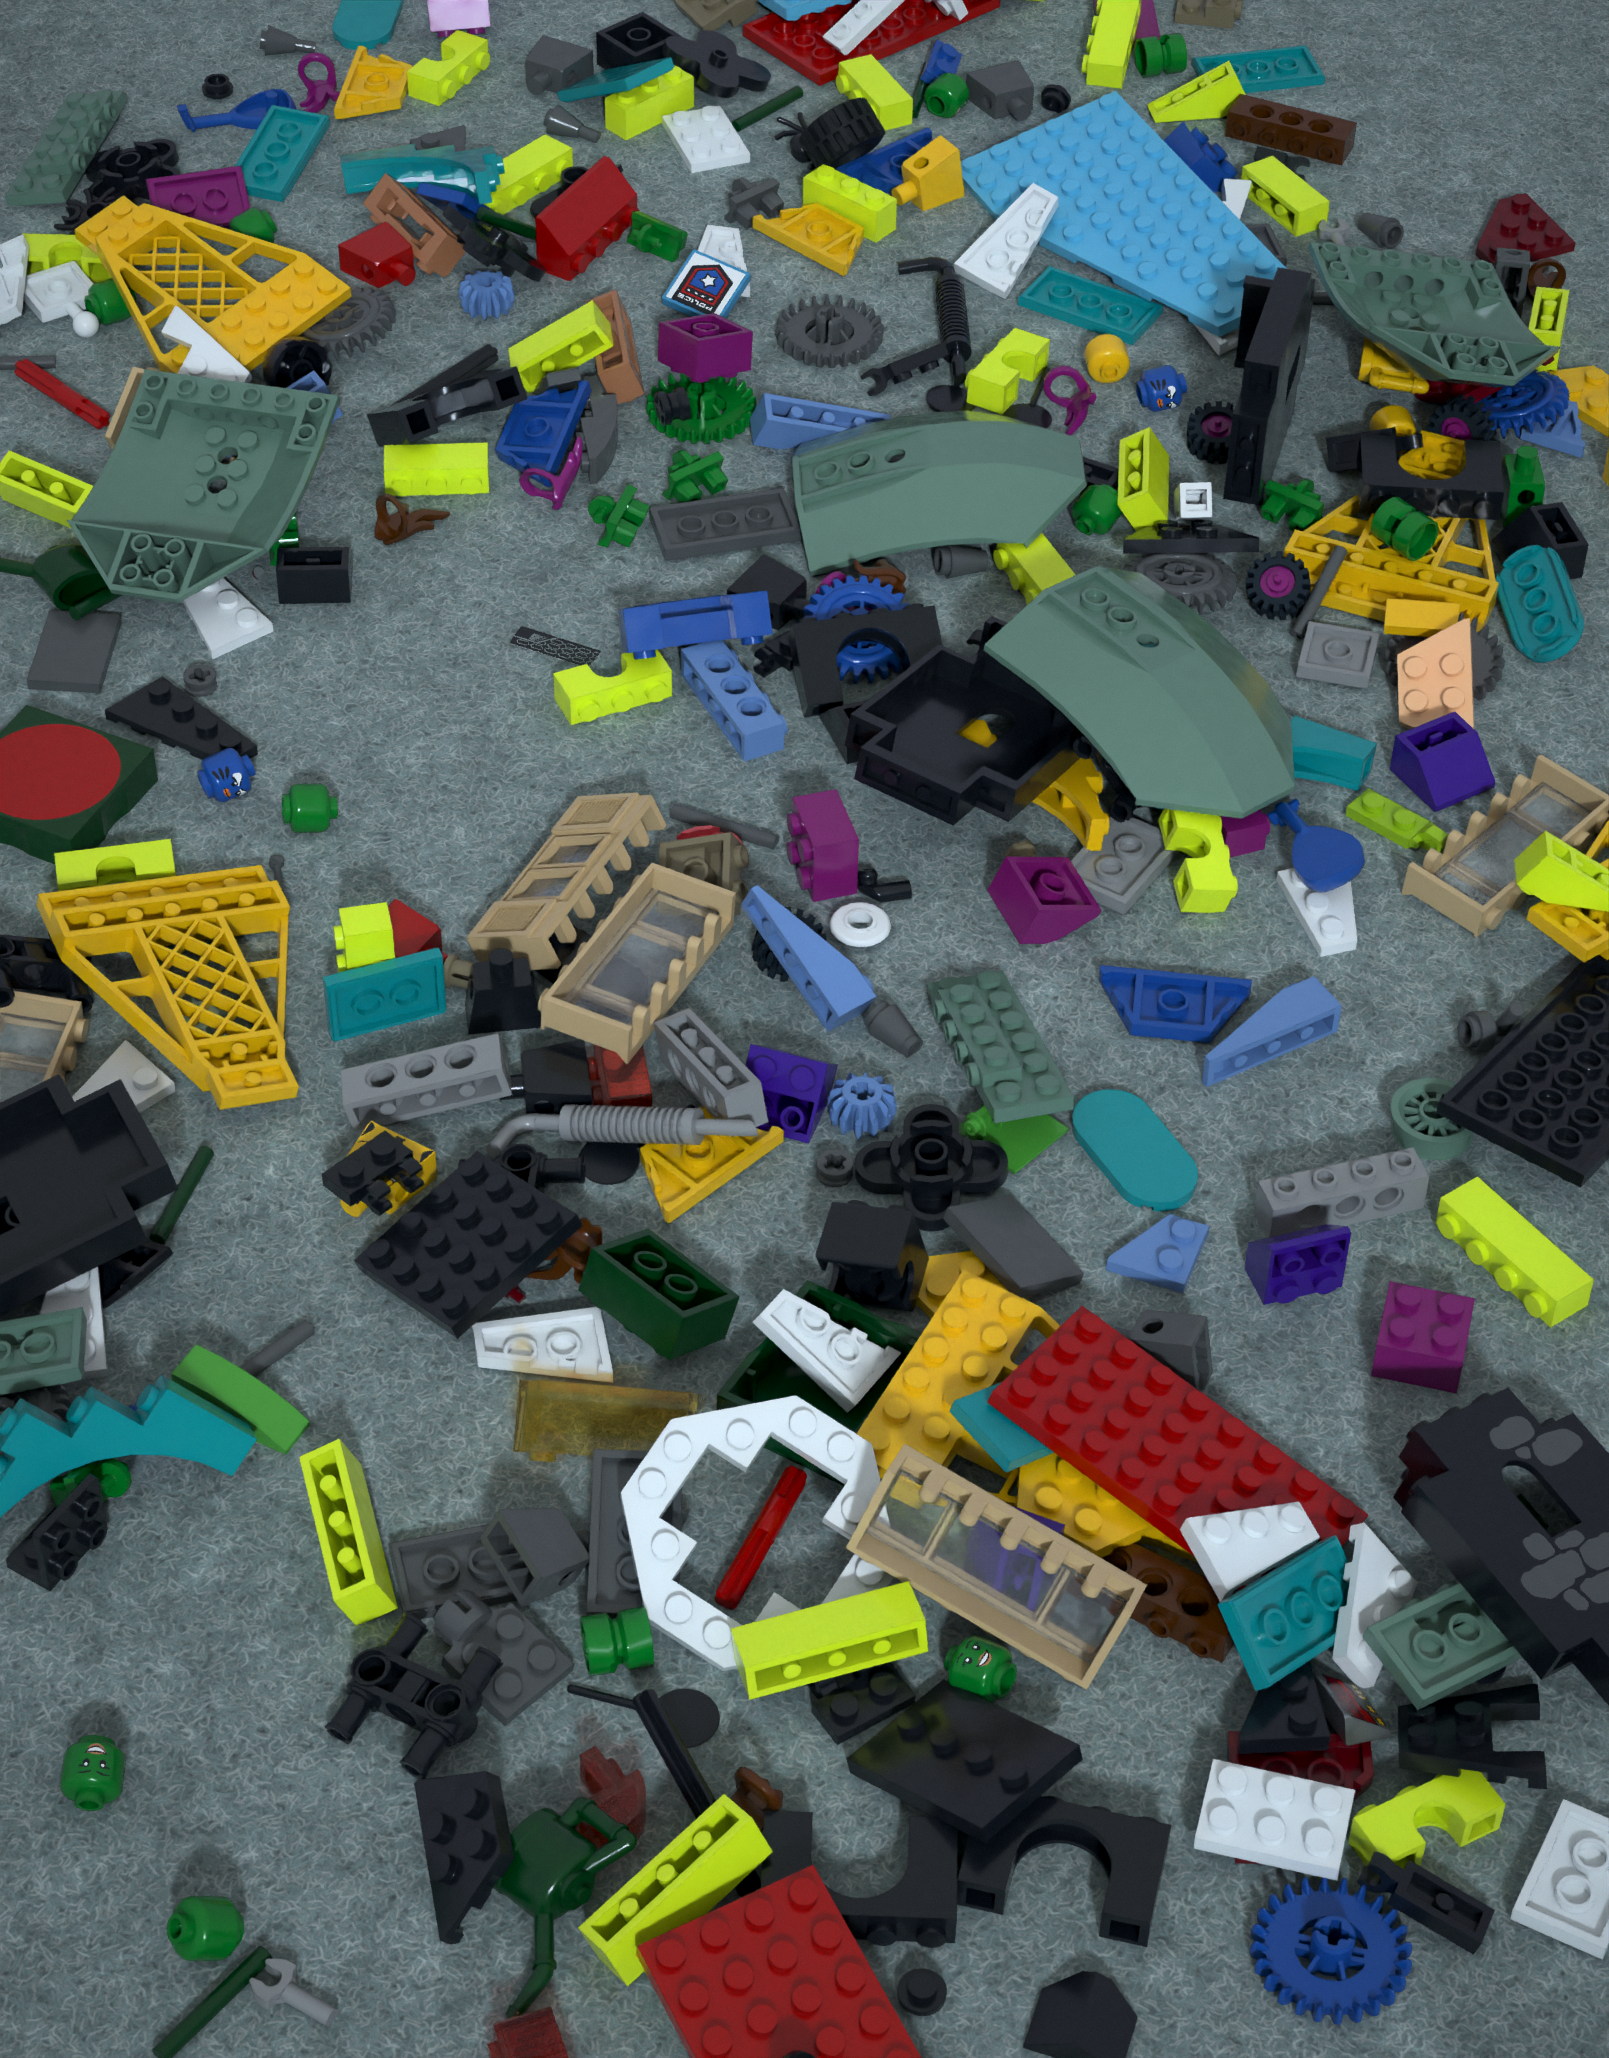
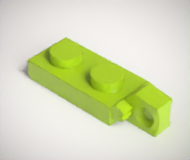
[1345,788,1448,853]

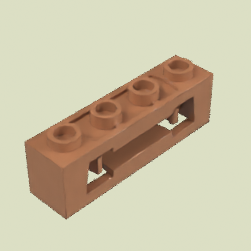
[363,173,466,277]
[586,290,645,405]

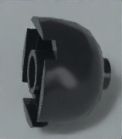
[262,336,332,388]

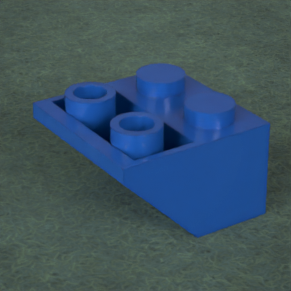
[1163,121,1238,193]

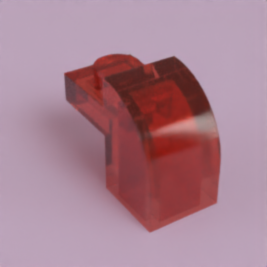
[576,1746,646,1849]

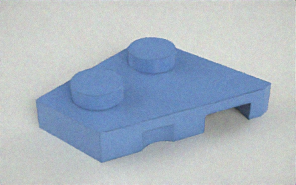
[1520,400,1585,458]
[1106,1214,1209,1293]

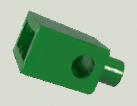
[1500,446,1545,528]

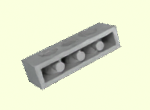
[653,1008,768,1137]
[341,1033,512,1130]
[1254,1147,1429,1238]

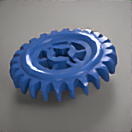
[1474,370,1569,439]
[803,575,910,684]
[1250,1877,1412,2025]

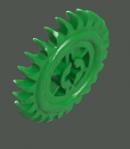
[646,373,757,444]

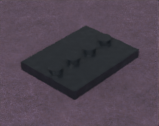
[847,1679,1083,1843]

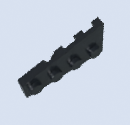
[105,677,258,760]

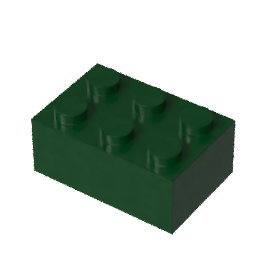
[578,1228,740,1360]

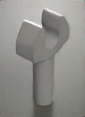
[1317,218,1351,246]
[249,1959,338,2027]

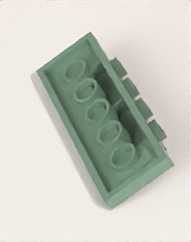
[5,90,127,206]
[927,970,1074,1124]
[0,1307,87,1395]
[1362,1580,1523,1710]

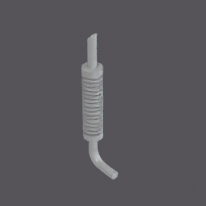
[486,1104,758,1158]

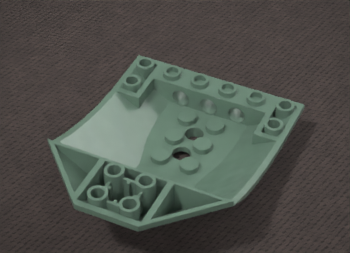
[1308,242,1560,388]
[67,369,340,603]
[792,410,1087,577]
[984,566,1295,819]

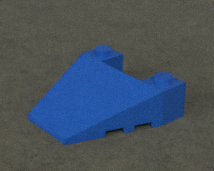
[618,590,773,659]

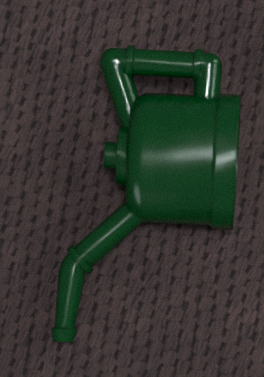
[0,544,108,611]
[493,1797,637,2023]

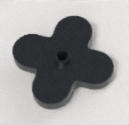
[661,30,771,98]
[85,139,180,203]
[442,202,547,282]
[855,1104,1008,1231]

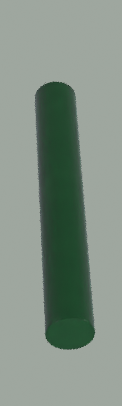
[912,62,929,118]
[731,86,803,132]
[476,207,536,241]
[69,587,123,620]
[149,1146,214,1245]
[152,1946,272,2058]

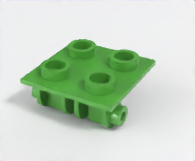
[959,1103,1069,1174]

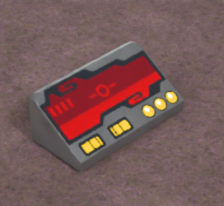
[1313,1672,1391,1746]

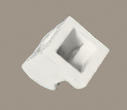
[1174,482,1212,520]

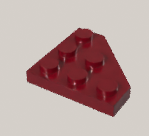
[1476,193,1576,266]
[1227,1731,1374,1864]

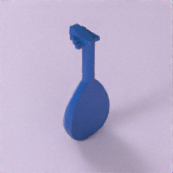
[177,89,297,132]
[1267,798,1365,892]

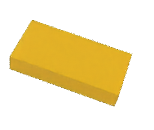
[1384,598,1460,637]

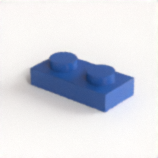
[920,39,962,85]

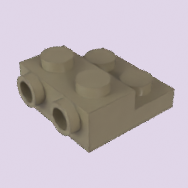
[674,0,758,31]
[1174,0,1244,29]
[657,832,749,918]

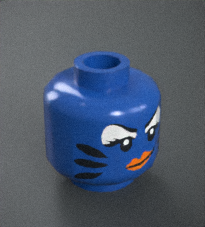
[1135,365,1187,412]
[197,748,256,802]

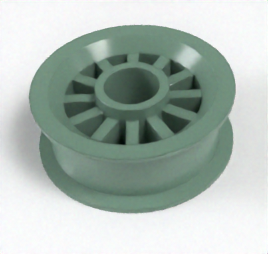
[1390,1077,1473,1160]

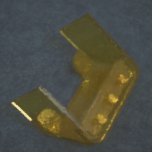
[513,1379,707,1462]

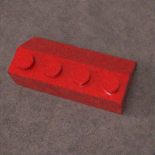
[535,156,639,281]

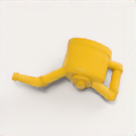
[1358,337,1429,395]

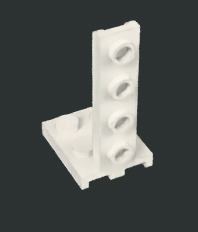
[822,0,968,55]

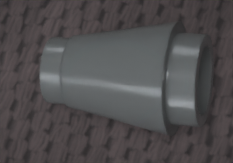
[1357,212,1404,248]
[934,545,988,579]
[865,1001,923,1058]

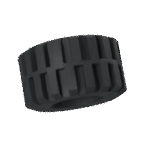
[799,98,886,170]

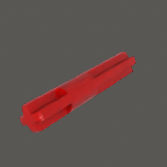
[14,359,110,430]
[714,1466,807,1610]

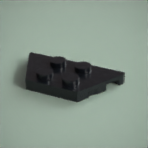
[1123,520,1259,554]
[414,1771,514,1945]

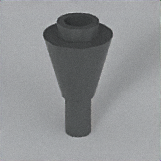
[259,25,316,55]
[544,105,601,143]

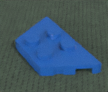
[836,127,933,194]
[495,380,592,487]
[1099,965,1252,1043]

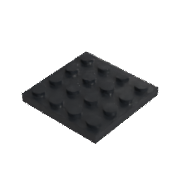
[354,1151,583,1339]

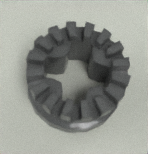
[183,664,217,697]
[816,1149,853,1187]

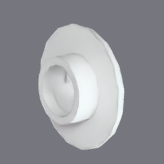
[829,902,891,947]

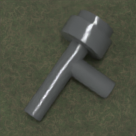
[1457,1002,1524,1051]

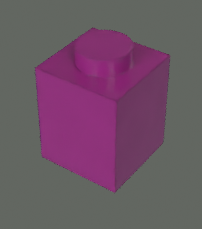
[1221,810,1270,857]

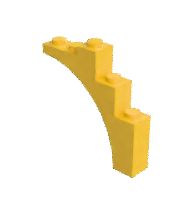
[959,720,1109,851]

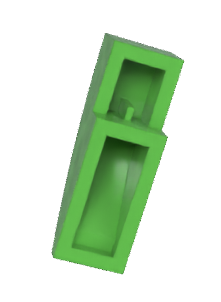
[171,1344,310,1455]

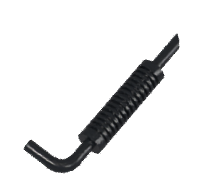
[898,257,972,387]

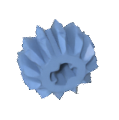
[459,269,515,321]
[827,1071,897,1139]

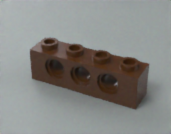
[1225,94,1357,166]
[1067,1543,1236,1663]

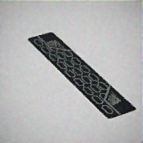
[510,627,601,666]

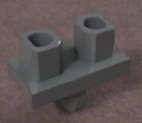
[724,177,784,230]

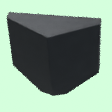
[98,1240,173,1308]
[1023,1971,1138,2058]

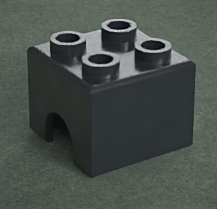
[816,1200,929,1312]

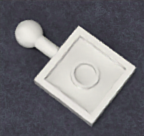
[23,261,99,338]

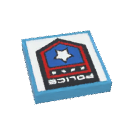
[662,249,751,318]

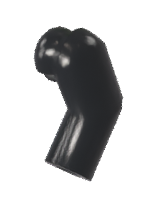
[857,868,912,903]

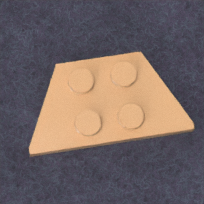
[1397,618,1475,730]

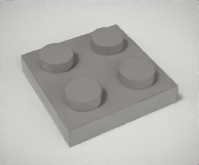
[1296,621,1380,689]

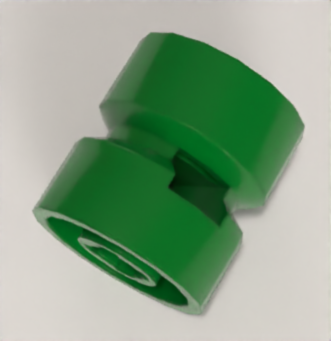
[1134,33,1187,78]
[1371,497,1439,561]
[580,1606,654,1677]

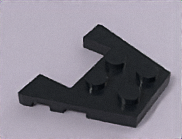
[1397,1684,1547,1789]

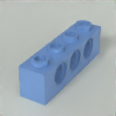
[681,640,788,762]

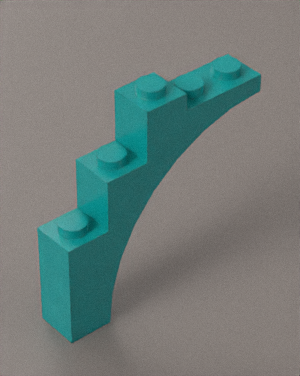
[340,143,505,205]
[1158,715,1377,810]
[0,1375,257,1518]

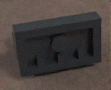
[6,1474,108,1591]

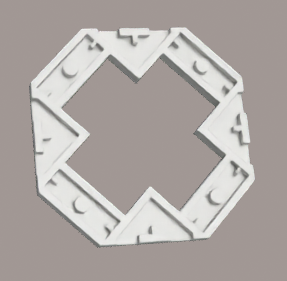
[620,1395,895,1671]

